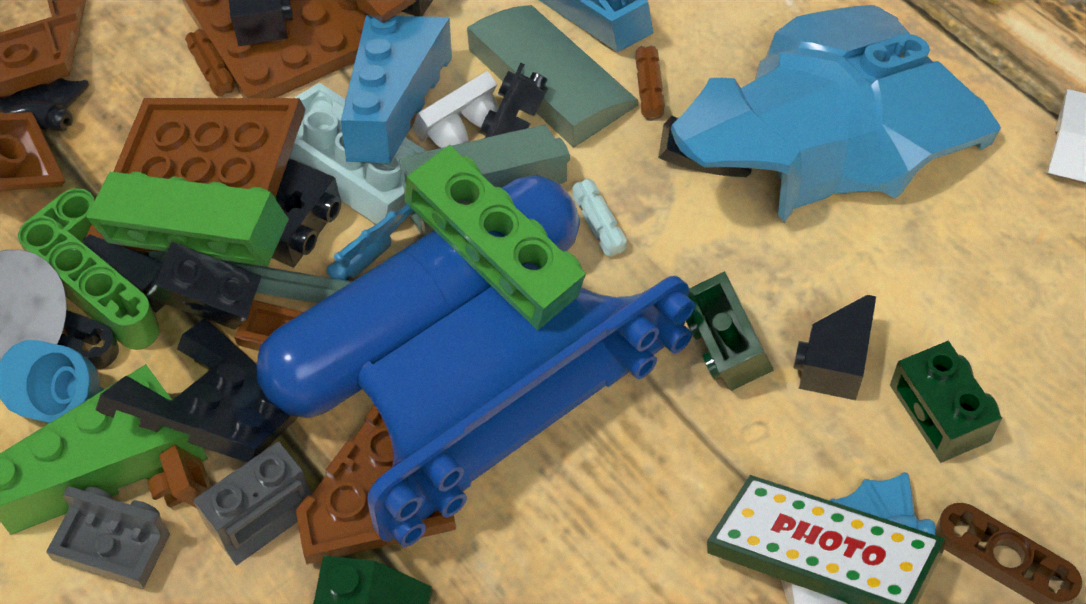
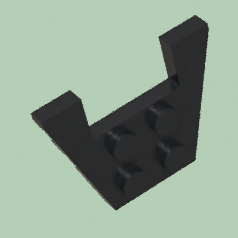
[96,319,297,462]

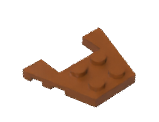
[0,0,86,97]

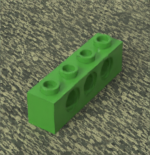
[404,144,586,331]

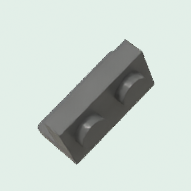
[46,486,170,589]

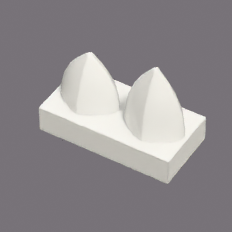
[412,71,499,148]

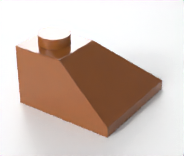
[0,112,65,191]

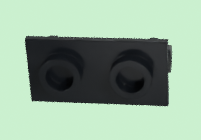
[479,62,548,138]

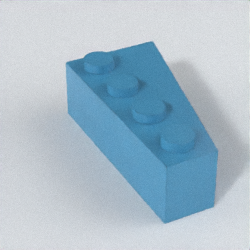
[341,15,452,163]

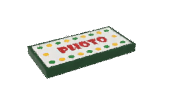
[707,475,945,604]

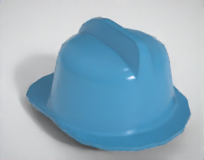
[0,340,105,423]

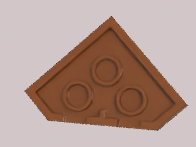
[296,405,456,564]

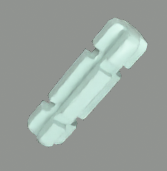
[572,179,627,257]

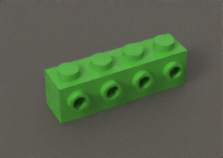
[86,171,289,267]

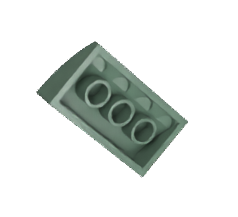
[467,5,638,148]

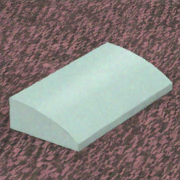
[289,82,426,224]

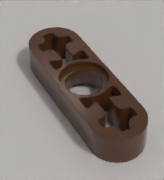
[935,503,1082,604]

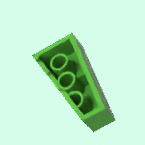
[0,364,208,535]

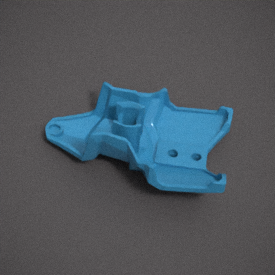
[671,5,1001,222]

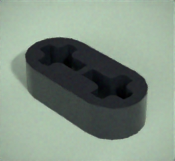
[57,310,119,369]

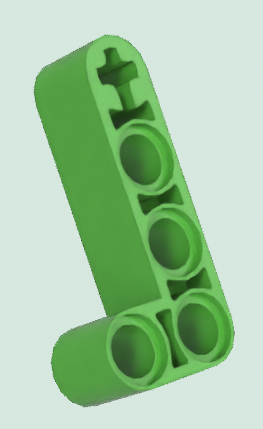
[18,188,160,350]

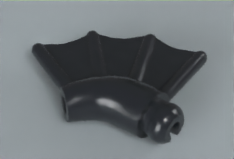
[0,78,89,132]

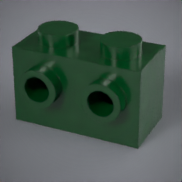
[686,271,774,391]
[890,340,1002,463]

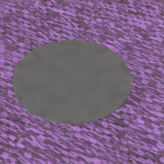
[0,250,67,361]

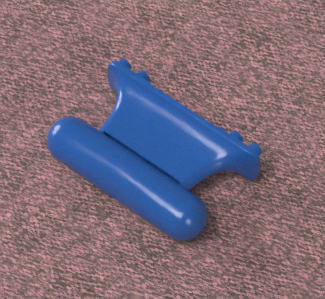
[256,175,695,547]

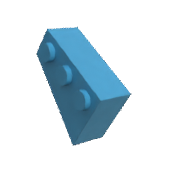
[539,0,653,52]

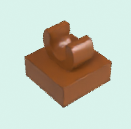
[147,445,211,508]

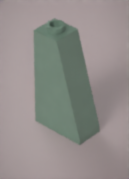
[399,125,570,237]

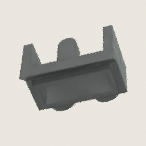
[193,441,312,566]

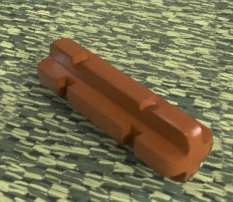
[185,29,235,97]
[635,45,665,119]

